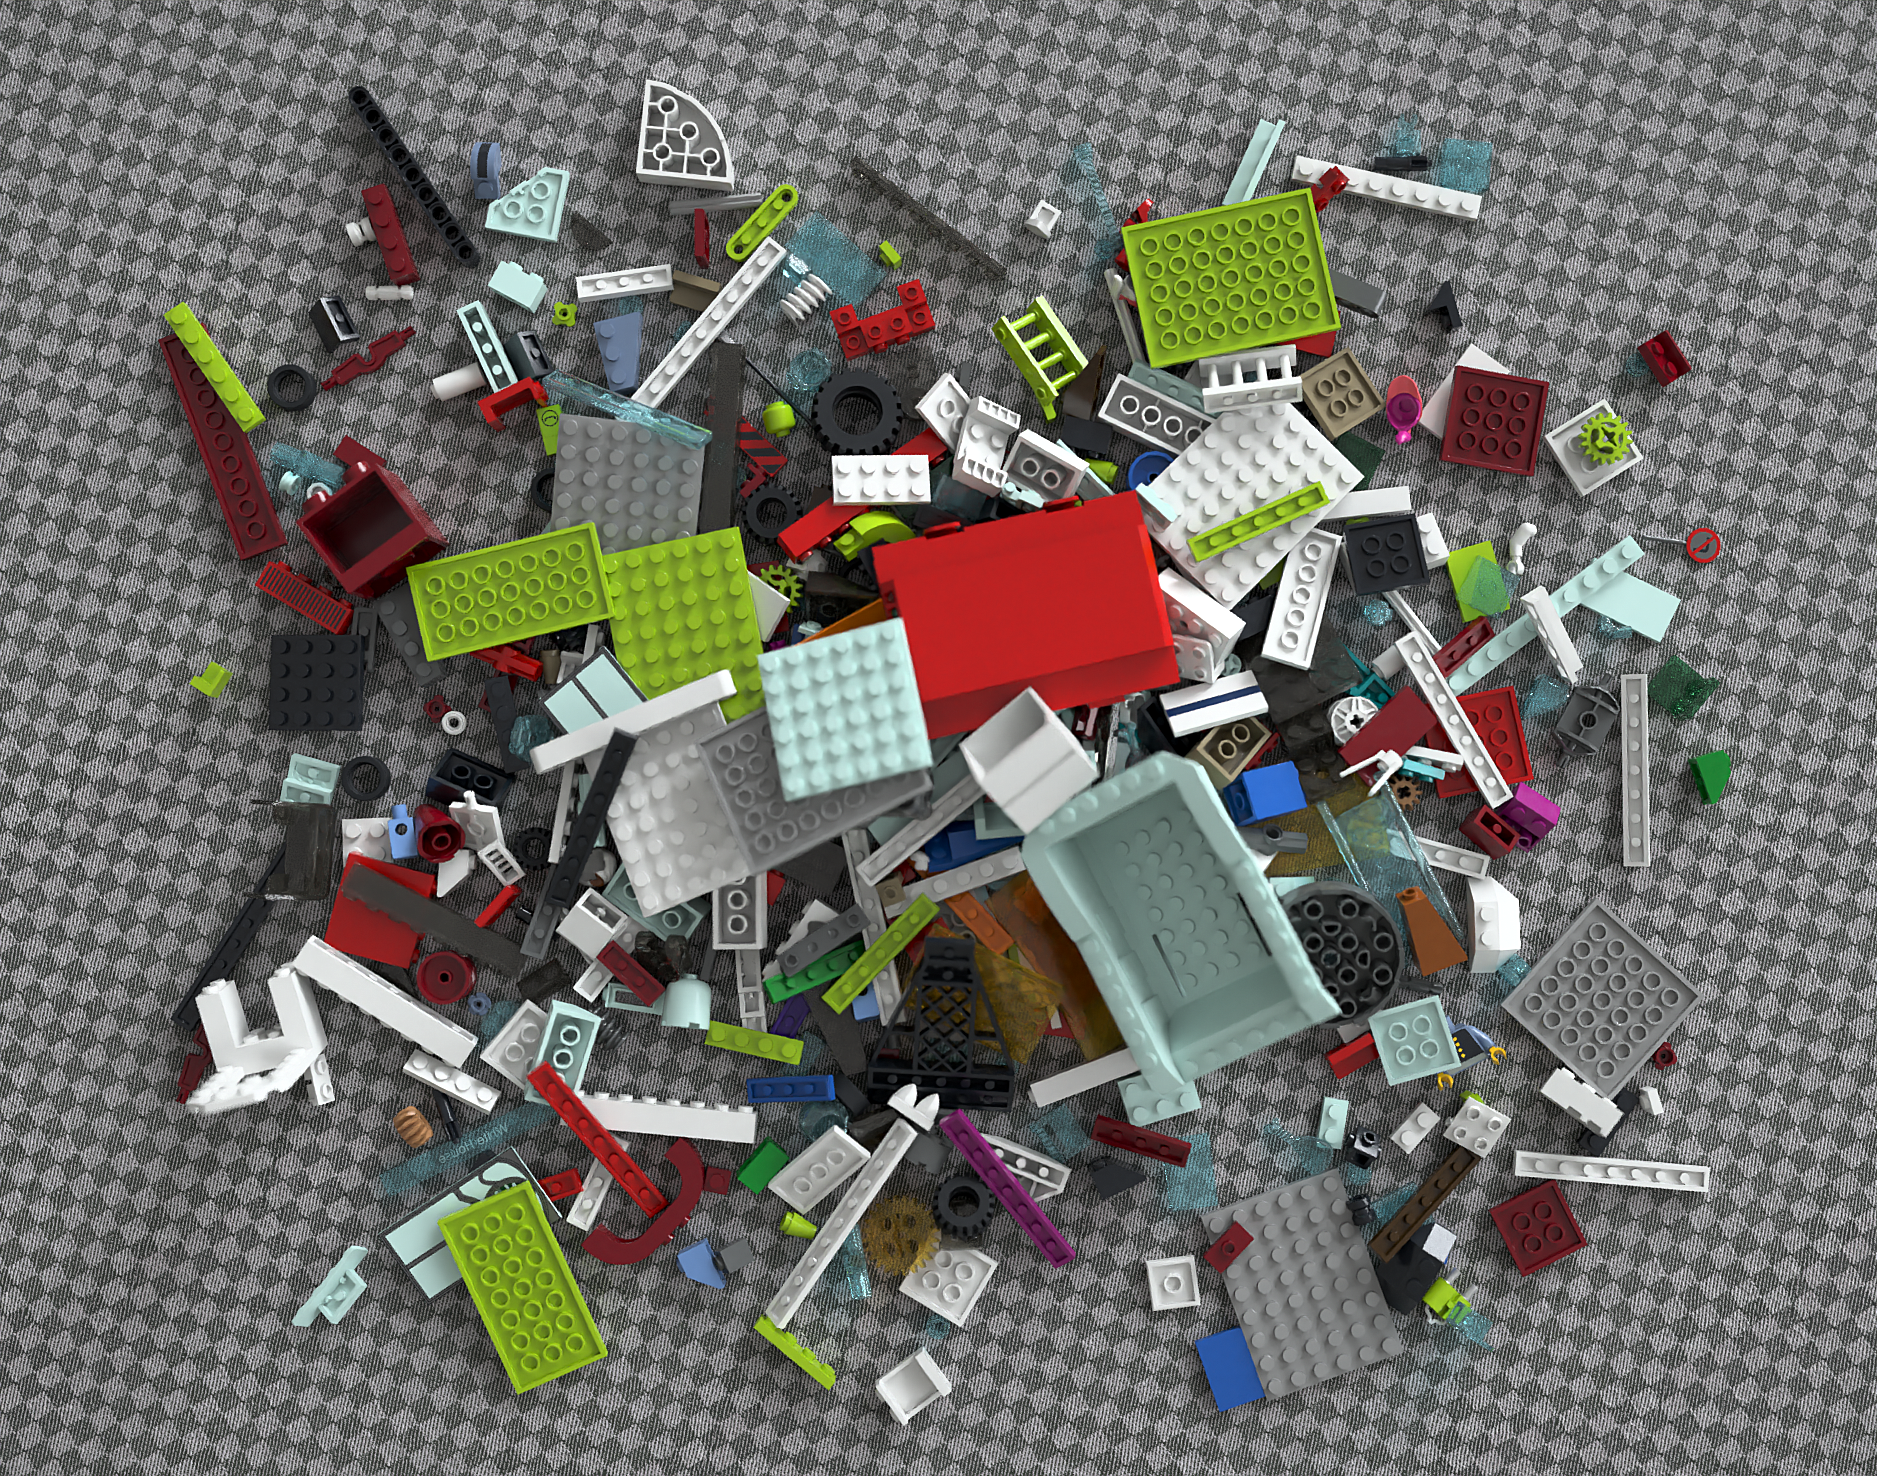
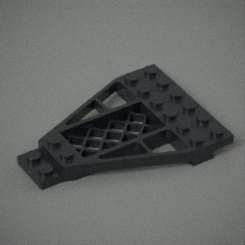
[867,936,1015,1112]

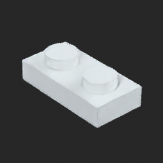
[1389,1101,1441,1154]

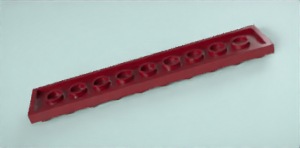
[158,323,288,561]

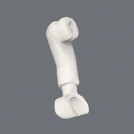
[1506,523,1537,575]

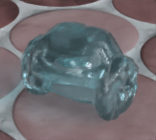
[785,347,832,393]

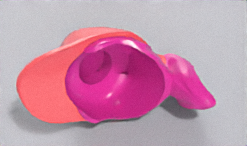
[1386,375,1422,445]

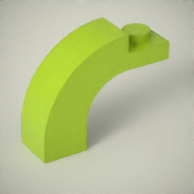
[833,511,916,561]

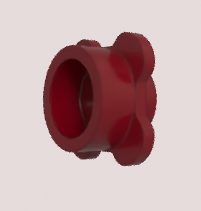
[423,695,452,723]
[1651,1042,1677,1070]

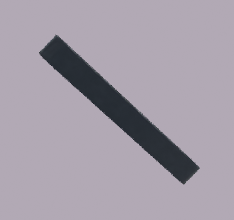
[348,86,481,268]

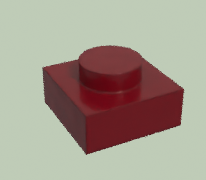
[703,1165,732,1195]

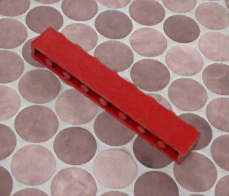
[777,427,947,564]

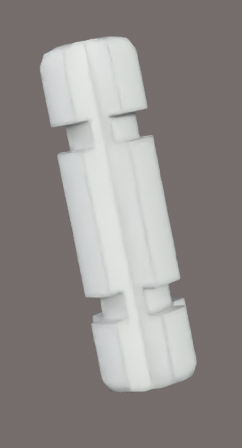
[366,285,414,300]

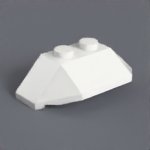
[1466,876,1520,973]
[980,1133,1071,1202]

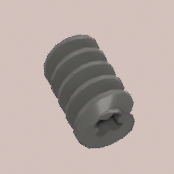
[586,1004,630,1056]

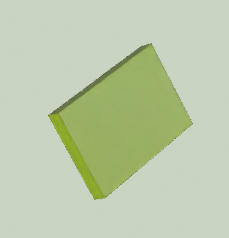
[1445,540,1511,623]

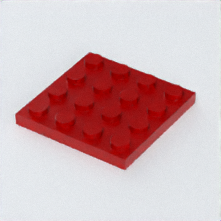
[1424,686,1534,799]

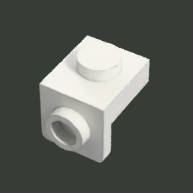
[556,651,584,685]

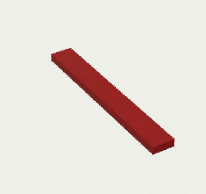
[526,1060,669,1219]

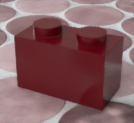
[1458,804,1521,860]

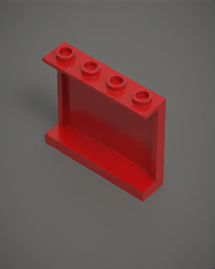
[324,851,438,969]

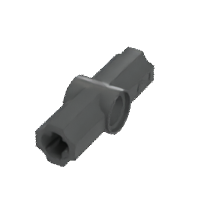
[1234,824,1308,856]

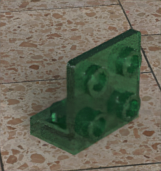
[1647,655,1720,721]

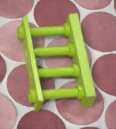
[991,296,1088,407]

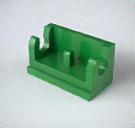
[736,1135,790,1195]

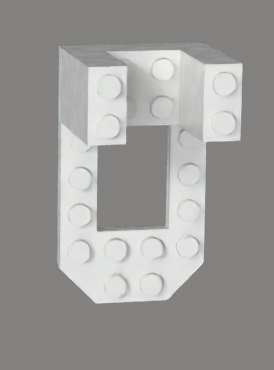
[186,961,328,1114]

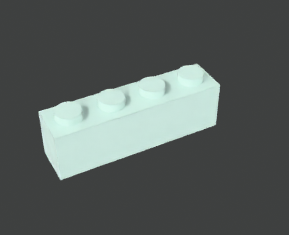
[457,300,519,393]

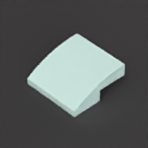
[280,753,341,815]

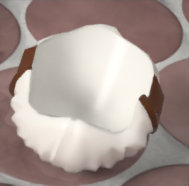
[579,847,617,888]

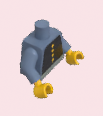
[1434,1015,1507,1091]

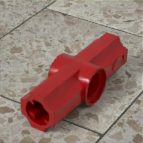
[469,644,543,682]

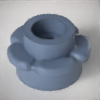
[467,992,491,1016]

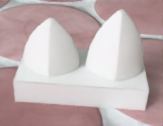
[888,1084,939,1131]

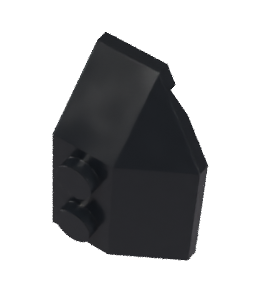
[1137,696,1200,760]
[1376,1222,1457,1316]

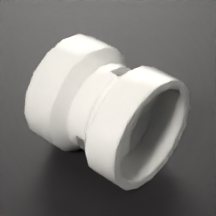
[346,216,377,247]

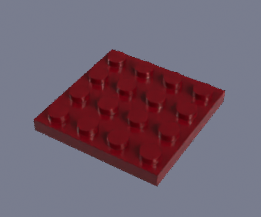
[1438,365,1549,477]

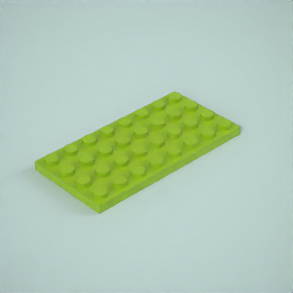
[406,522,615,662]
[437,1180,608,1395]

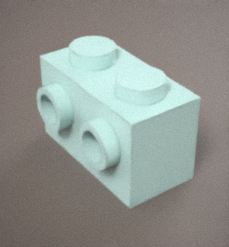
[488,260,548,313]

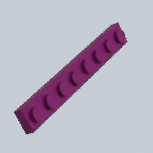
[939,1108,1076,1269]

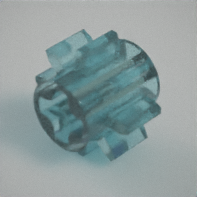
[1362,600,1393,627]

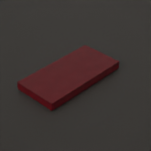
[1337,685,1438,788]

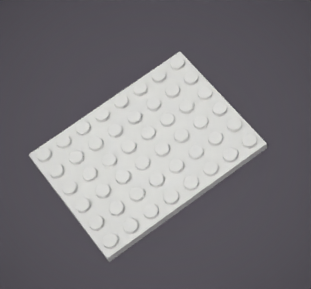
[1141,379,1364,611]
[583,703,751,918]

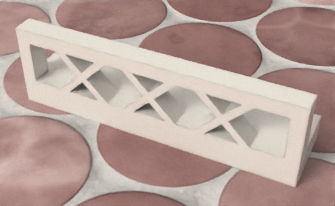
[1520,586,1583,684]

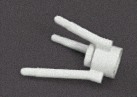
[1340,750,1403,797]

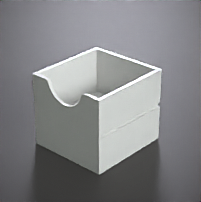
[959,687,1099,834]

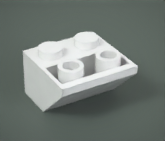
[556,887,628,961]

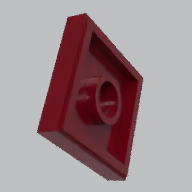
[695,208,709,269]

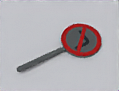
[1641,528,1721,563]

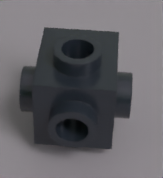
[550,625,587,652]
[1344,1125,1382,1170]

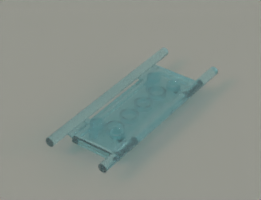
[1316,771,1465,969]

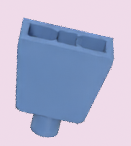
[388,804,420,861]
[852,981,880,1023]

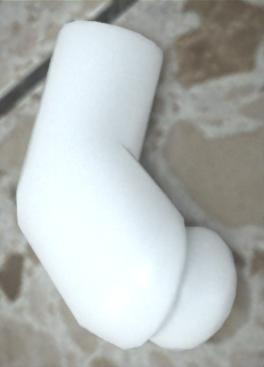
[910,850,930,871]

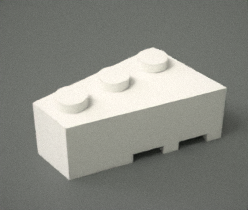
[1538,1067,1624,1137]

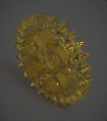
[862,1195,940,1276]

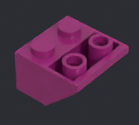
[1496,782,1561,853]

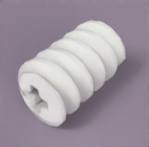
[779,274,832,326]

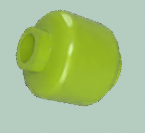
[762,401,796,438]

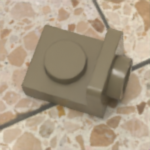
[875,870,906,907]

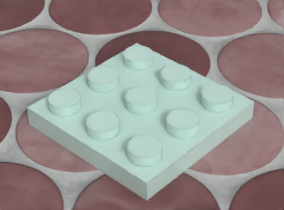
[1368,995,1461,1086]

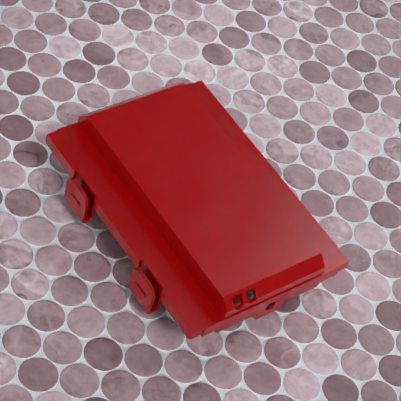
[871,490,1180,740]

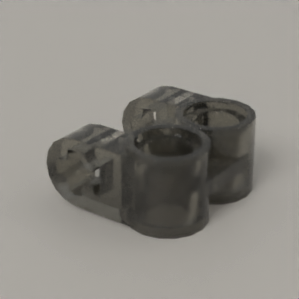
[634,931,692,982]

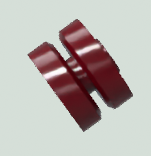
[417,949,477,1005]

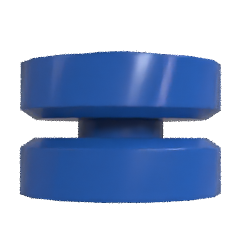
[1125,451,1174,492]

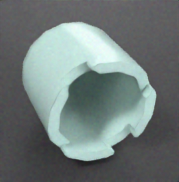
[661,974,712,1030]

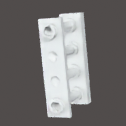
[1199,344,1302,413]

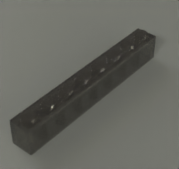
[697,343,747,534]
[340,861,529,978]

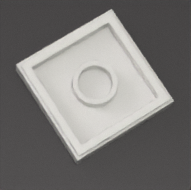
[1145,1255,1201,1311]

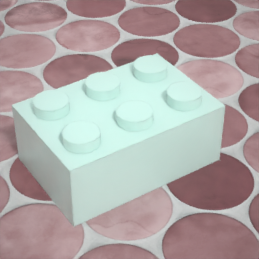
[1115,1071,1202,1127]

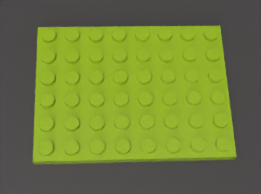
[1120,188,1341,370]
[602,527,767,725]

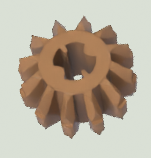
[1380,774,1422,813]
[393,1106,433,1148]

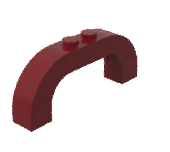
[581,1137,706,1265]

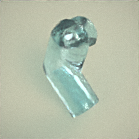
[1597,616,1633,640]

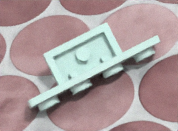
[291,1246,368,1327]

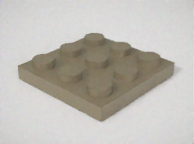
[1298,347,1386,441]

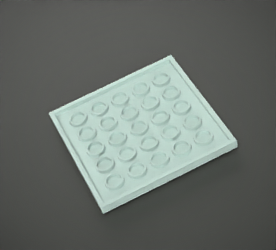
[757,618,933,802]

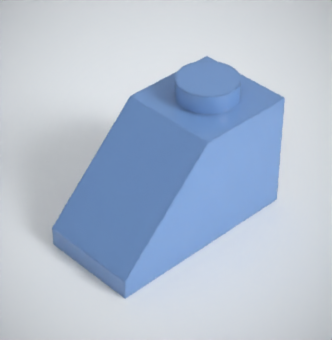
[676,1238,727,1289]

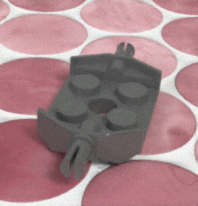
[1550,673,1620,769]

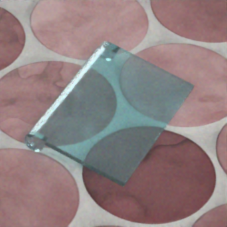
[1164,1132,1219,1212]

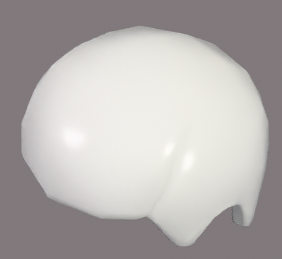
[1115,692,1145,730]

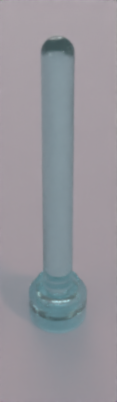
[1073,142,1124,253]

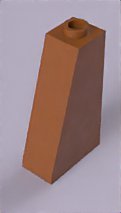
[1395,886,1468,977]

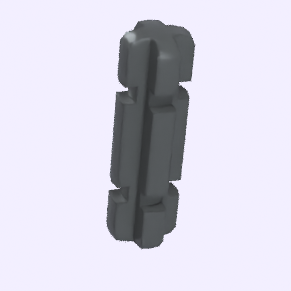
[1398,975,1443,996]

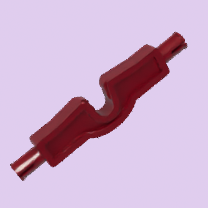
[321,325,416,392]
[175,1022,214,1104]

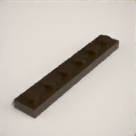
[1366,1144,1481,1263]

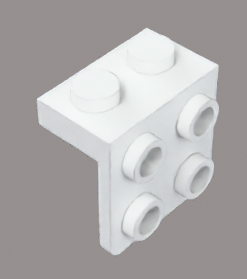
[1172,634,1225,684]

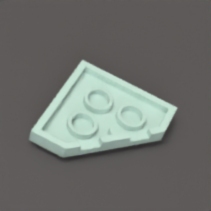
[485,167,570,243]

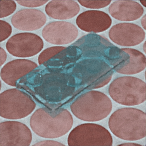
[785,211,887,310]

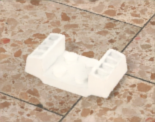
[952,396,1021,498]

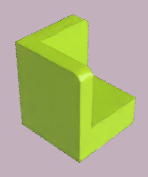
[189,662,233,698]

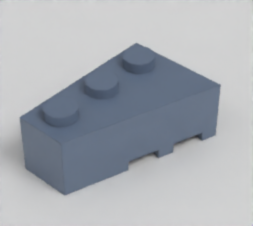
[593,311,644,398]

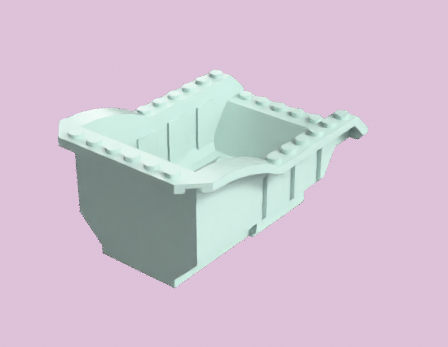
[1020,752,1340,1095]

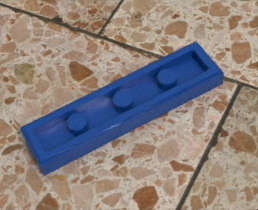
[746,1075,835,1103]

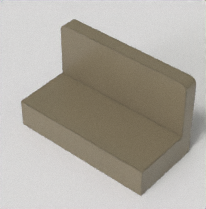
[669,270,723,313]

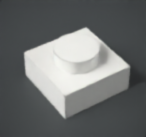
[1639,1086,1664,1115]

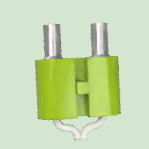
[1421,1267,1478,1328]

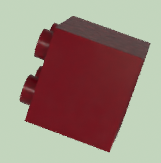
[295,461,450,601]

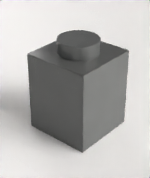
[714,1238,755,1274]

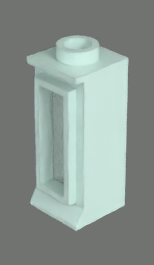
[602,981,666,1015]

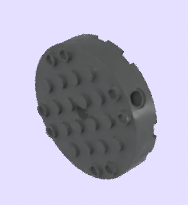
[1257,881,1405,1029]

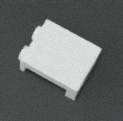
[875,1346,951,1426]

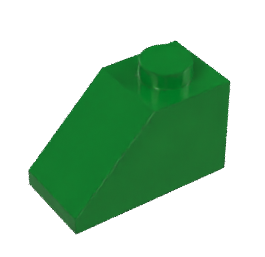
[1687,750,1731,805]

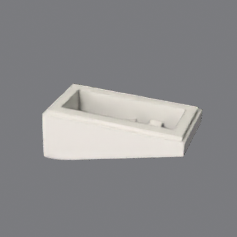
[477,839,526,887]

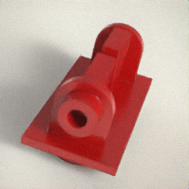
[1310,165,1350,213]

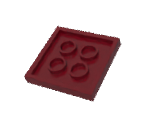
[1488,1179,1588,1277]

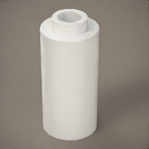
[430,362,487,402]
[1370,633,1408,681]

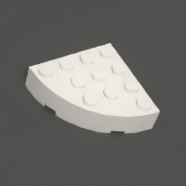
[636,79,734,192]

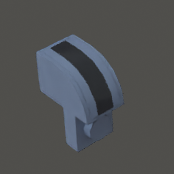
[470,142,502,199]

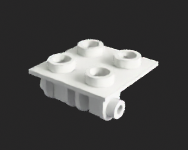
[1443,1097,1511,1158]

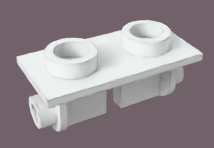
[303,1054,335,1106]

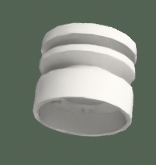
[1323,696,1379,747]

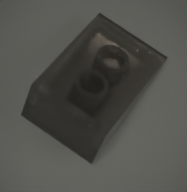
[805,571,879,628]

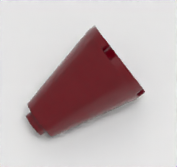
[413,803,466,863]

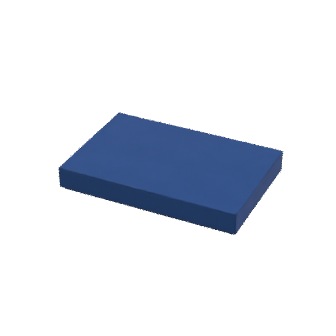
[1194,1325,1265,1412]

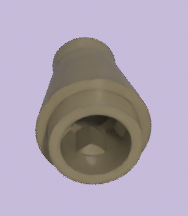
[538,649,562,684]

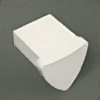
[1024,200,1061,239]

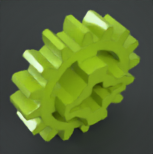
[1578,412,1633,466]
[755,565,803,617]

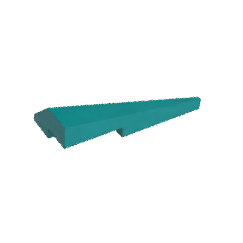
[1308,639,1395,709]

